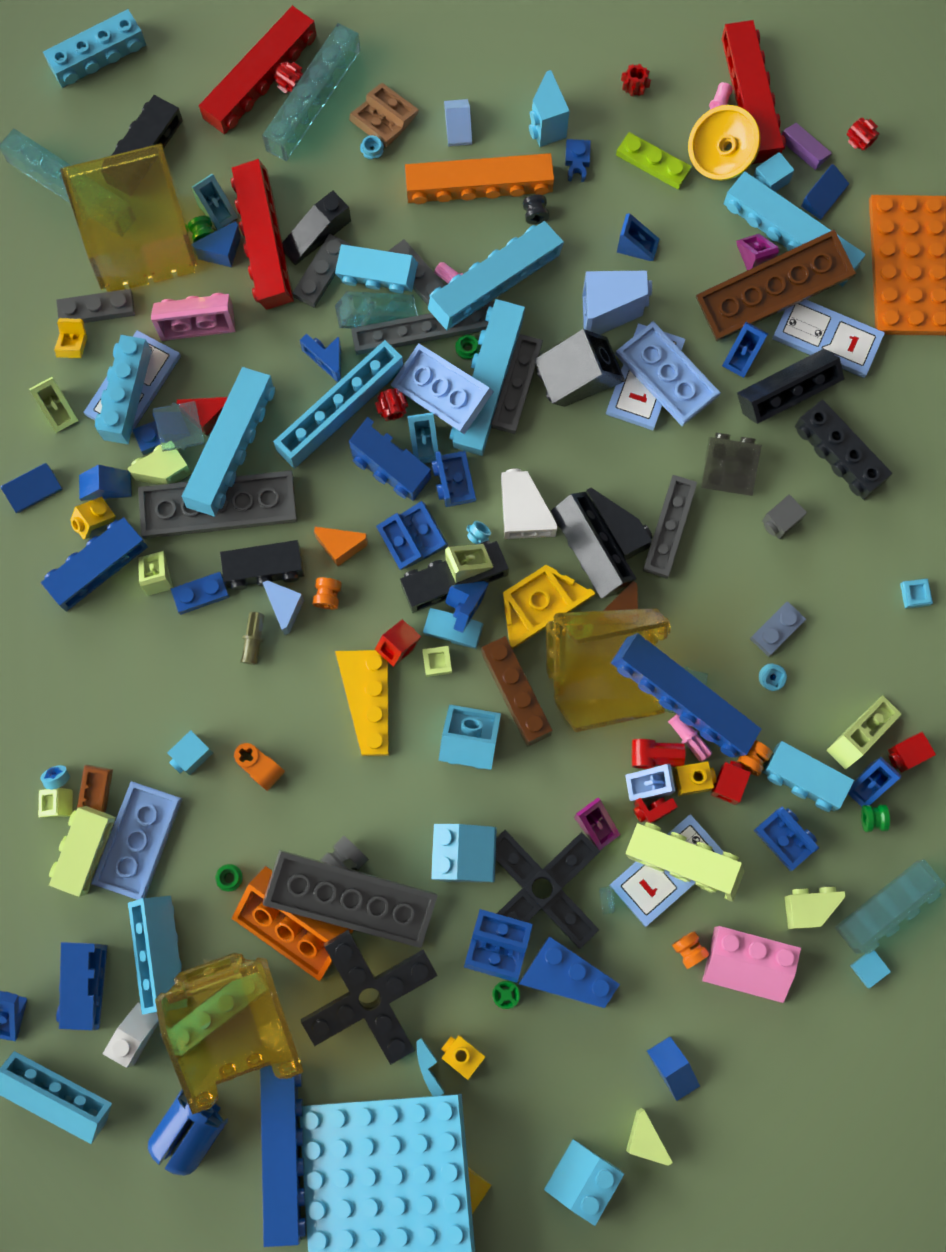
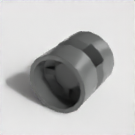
[320,835,369,871]

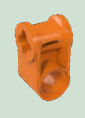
[234,743,285,792]

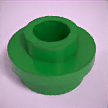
[455,335,480,360]
[215,864,243,892]

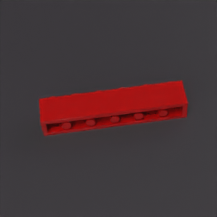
[199,5,317,135]
[721,20,786,164]
[231,159,294,310]

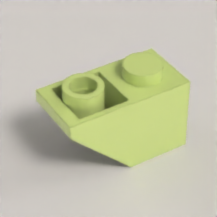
[127,441,192,485]
[784,887,845,929]

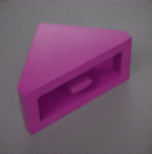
[736,234,779,270]
[574,798,620,850]

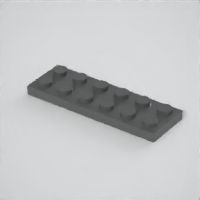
[138,470,297,539]
[263,850,438,948]

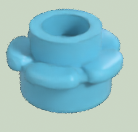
[360,135,384,159]
[467,521,491,544]

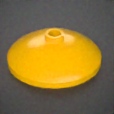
[688,105,761,181]

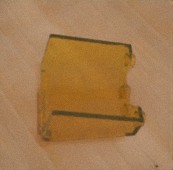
[546,608,671,732]
[155,953,304,1115]

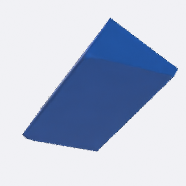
[801,164,849,220]
[1,463,62,513]

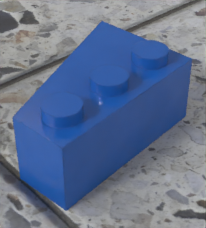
[518,937,620,1008]

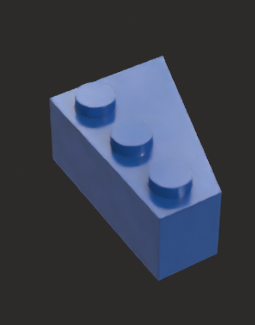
[349,417,432,501]
[56,942,108,1030]

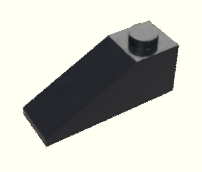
[282,190,351,265]
[586,488,653,560]

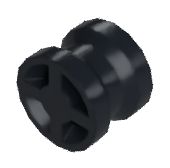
[522,194,550,225]

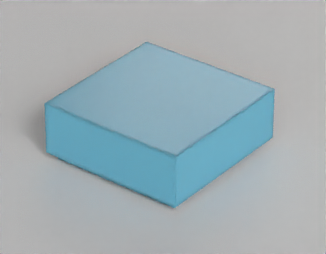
[900,579,933,609]
[850,949,891,988]

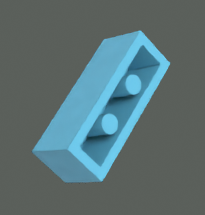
[335,244,418,294]
[762,741,854,812]

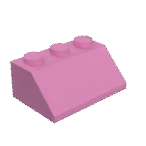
[151,293,236,341]
[702,926,801,1003]

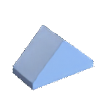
[444,99,472,146]
[262,580,304,635]
[625,764,675,801]

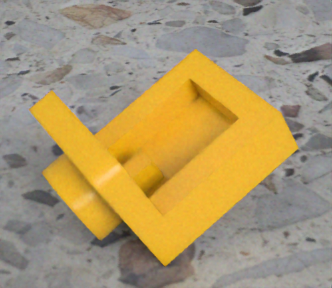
[54,318,87,358]
[70,496,116,539]

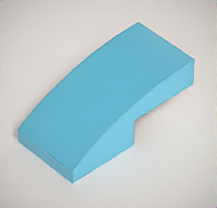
[423,608,484,649]
[416,1038,445,1096]

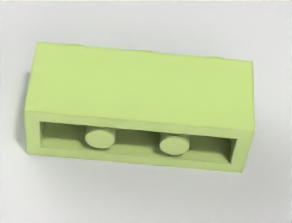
[49,806,116,897]

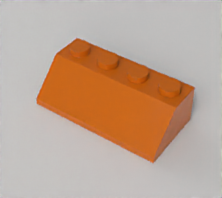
[231,866,354,981]

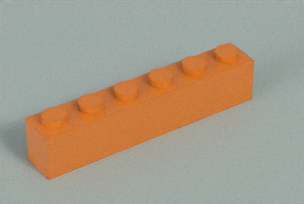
[405,153,554,204]

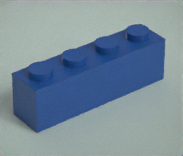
[40,517,148,612]

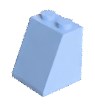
[582,271,652,335]

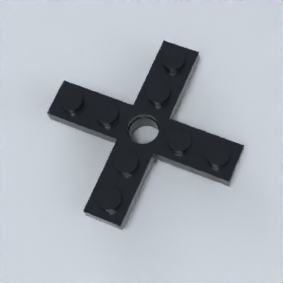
[496,830,600,949]
[301,930,438,1065]

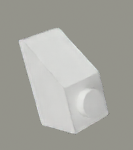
[103,1002,162,1068]

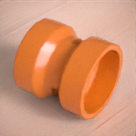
[312,577,342,610]
[737,740,773,776]
[672,931,710,969]

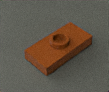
[77,765,113,813]

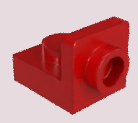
[633,797,678,824]

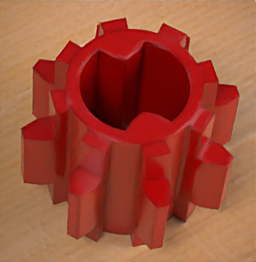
[274,62,306,94]
[621,64,651,97]
[846,118,880,151]
[375,388,409,421]

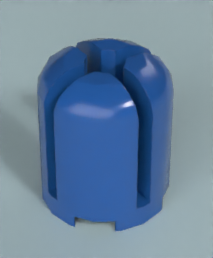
[148,1089,228,1176]

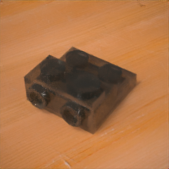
[701,432,762,496]

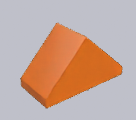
[314,527,368,567]

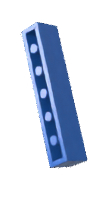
[611,633,761,758]
[260,1063,306,1247]

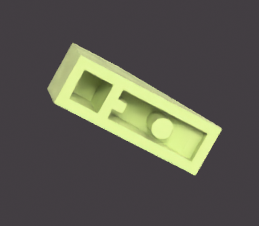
[827,695,901,770]

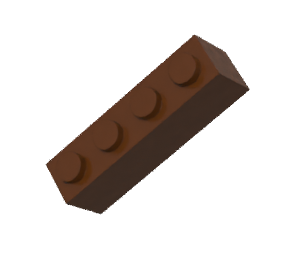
[481,636,553,747]

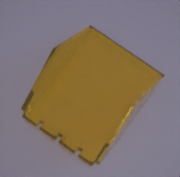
[60,144,198,292]

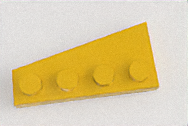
[335,650,389,756]

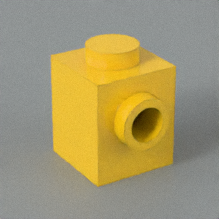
[673,761,716,797]
[441,1035,485,1080]

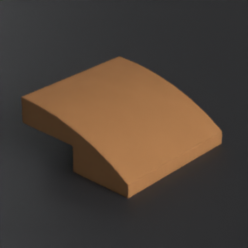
[349,83,419,148]

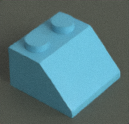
[529,70,570,147]
[438,705,501,770]
[431,824,497,882]
[544,1139,624,1226]

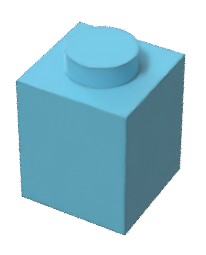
[753,152,794,192]
[167,730,213,775]

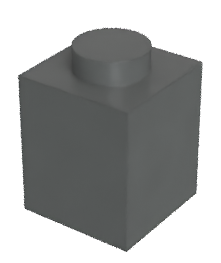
[762,494,807,540]

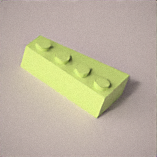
[625,822,744,902]

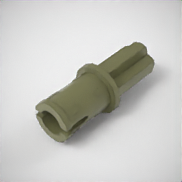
[240,612,265,665]

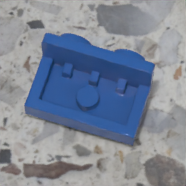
[431,451,476,507]
[754,807,819,871]

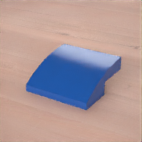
[376,501,449,570]
[464,909,533,983]

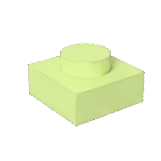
[422,646,452,677]

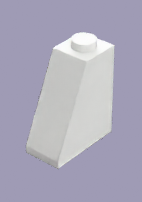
[501,469,557,539]

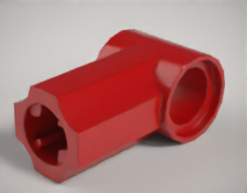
[632,739,685,769]

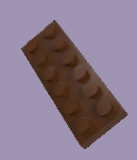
[696,230,856,341]

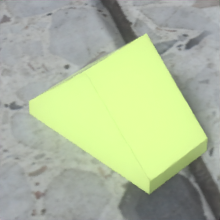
[29,377,78,433]
[445,544,493,583]
[138,551,173,596]
[626,1108,673,1166]

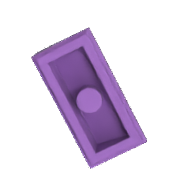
[782,123,832,170]

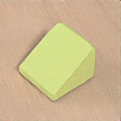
[39,788,73,818]

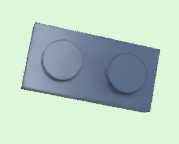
[750,601,806,657]

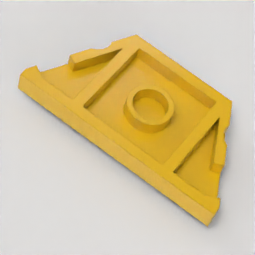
[503,565,595,650]

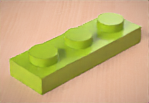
[616,132,692,190]

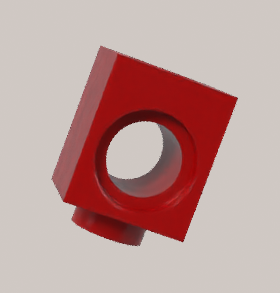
[375,619,421,667]
[888,731,936,773]
[711,761,751,805]

